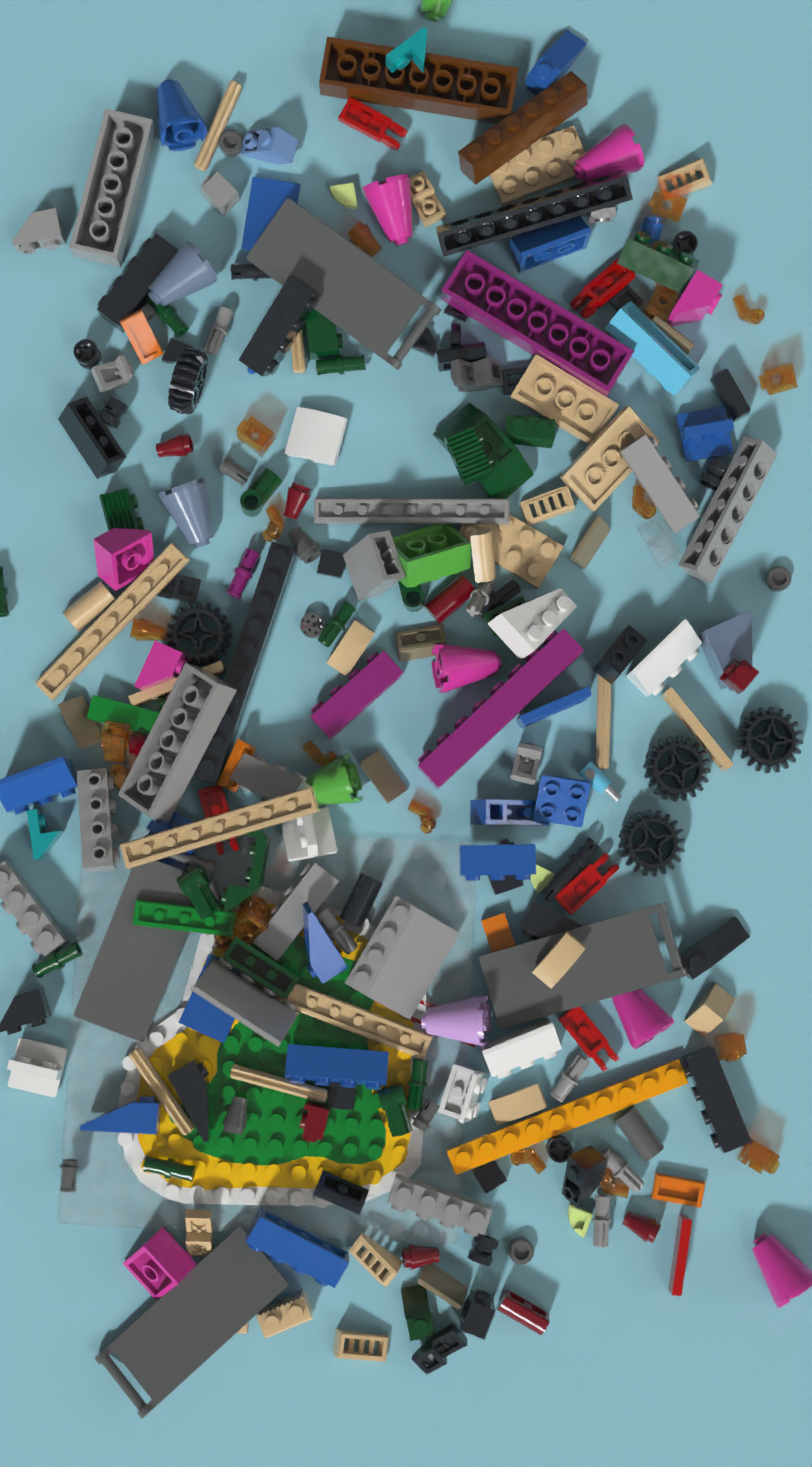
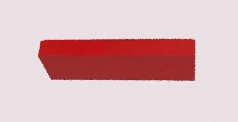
[668,1214,692,1296]

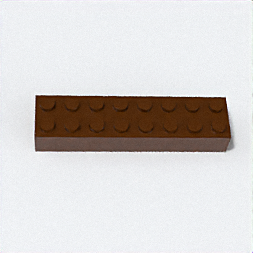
[319,37,519,124]

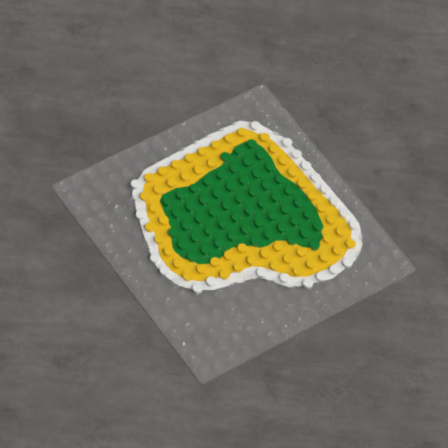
[58,825,476,1244]

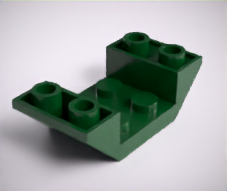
[433,402,534,499]
[221,829,271,910]

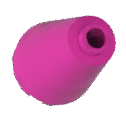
[573,124,644,182]
[363,174,413,246]
[431,643,502,693]
[611,989,674,1049]
[752,1233,812,1308]

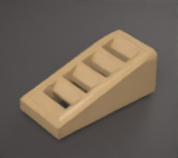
[657,158,713,200]
[520,485,575,526]
[348,1233,403,1287]
[333,1328,389,1362]

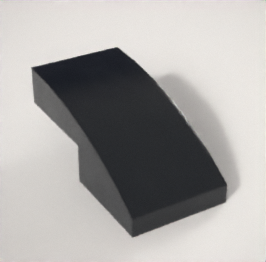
[156,574,201,604]
[412,1323,467,1375]

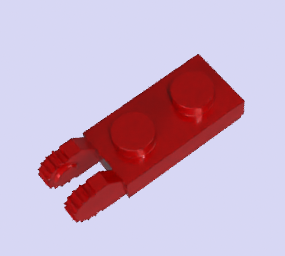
[338,97,408,150]
[570,259,636,319]
[197,784,239,855]
[555,852,620,916]
[557,1006,620,1072]

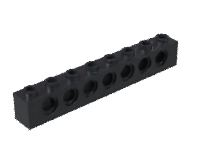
[436,170,633,257]

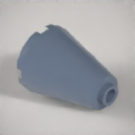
[148,241,217,306]
[158,477,213,548]

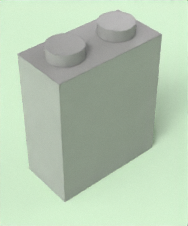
[343,530,405,600]

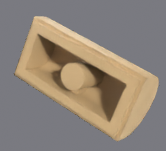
[470,528,496,583]
[63,581,116,631]

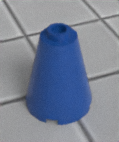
[157,79,207,151]

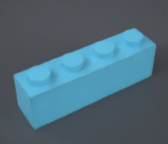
[604,301,701,395]

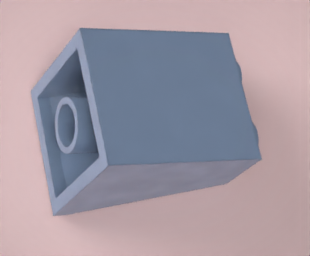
[698,610,753,691]

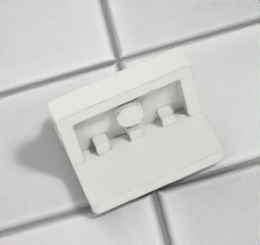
[281,807,337,861]
[7,1037,68,1097]
[438,1064,488,1123]

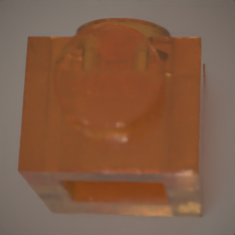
[649,188,688,223]
[643,285,680,322]
[758,361,798,395]
[236,416,276,457]
[100,721,130,763]
[233,895,272,939]
[714,1032,747,1061]
[737,1138,780,1174]

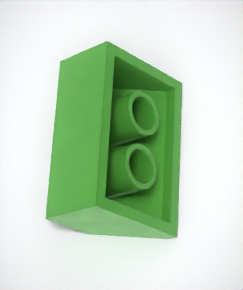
[392,524,471,588]

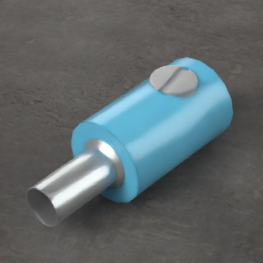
[578,761,622,802]

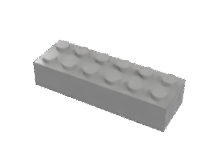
[69,108,156,268]
[118,663,237,822]

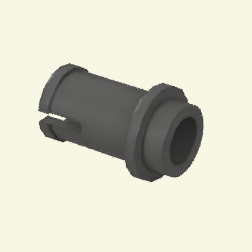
[218,458,251,486]
[412,1098,440,1132]
[60,1159,80,1192]

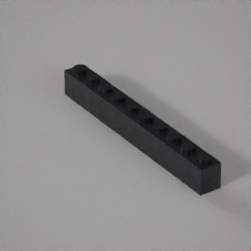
[193,541,297,784]

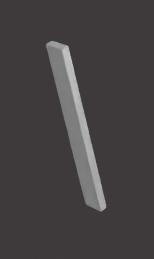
[314,498,510,525]

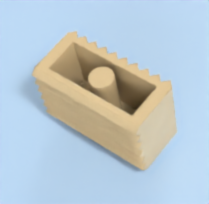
[257,1290,314,1339]

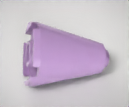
[421,995,491,1046]

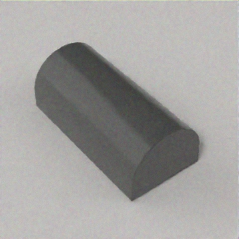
[614,1105,664,1161]

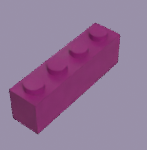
[310,651,404,740]

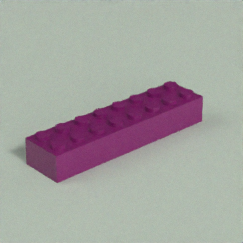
[441,250,634,397]
[417,628,584,790]

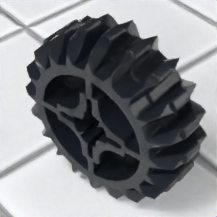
[168,347,208,415]
[166,602,233,668]
[735,707,803,773]
[643,735,711,802]
[618,810,685,877]

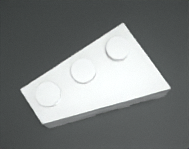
[487,588,577,660]

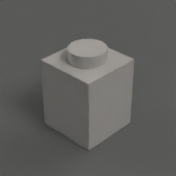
[200,172,240,216]

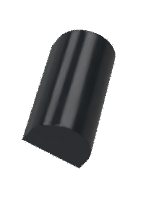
[436,341,487,372]
[710,369,751,422]
[339,873,383,928]
[313,1170,369,1215]

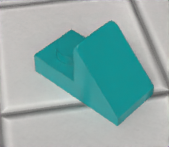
[386,26,428,73]
[27,809,64,860]

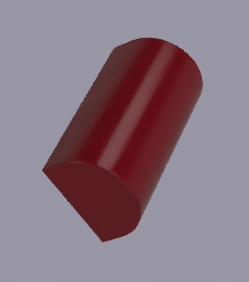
[424,574,475,625]
[496,1289,550,1335]

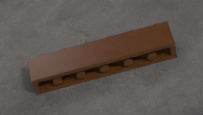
[458,71,588,185]

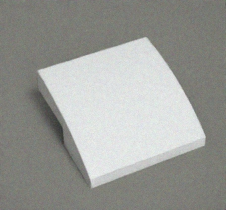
[285,407,348,466]

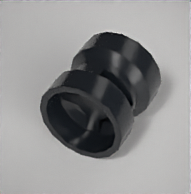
[672,231,698,255]
[73,339,102,370]
[98,395,129,429]
[698,458,729,491]
[546,1134,573,1163]
[467,1233,499,1266]

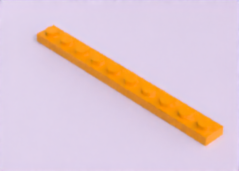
[446,1059,688,1175]

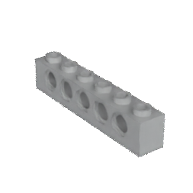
[678,436,778,583]

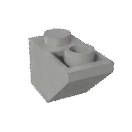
[12,208,65,254]

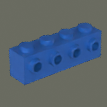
[285,1044,389,1090]
[245,1207,350,1288]

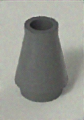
[288,526,321,564]
[222,1096,248,1135]

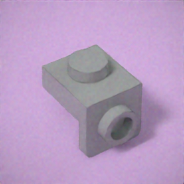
[91,354,133,392]
[510,743,543,785]

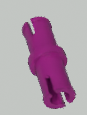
[226,548,260,599]

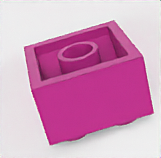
[666,270,723,327]
[93,528,154,591]
[134,641,188,691]
[123,1227,196,1301]

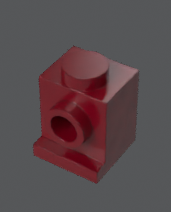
[719,659,759,694]
[299,1101,330,1143]

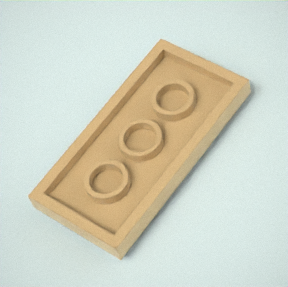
[489,126,585,207]
[510,354,619,445]
[559,406,660,511]
[459,496,564,589]

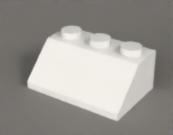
[626,619,702,697]
[480,1019,562,1079]

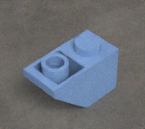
[241,127,298,165]

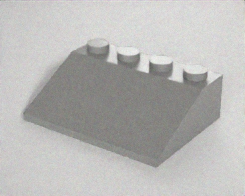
[345,896,460,1020]
[191,958,299,1047]

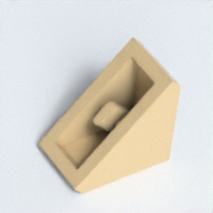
[684,983,735,1037]

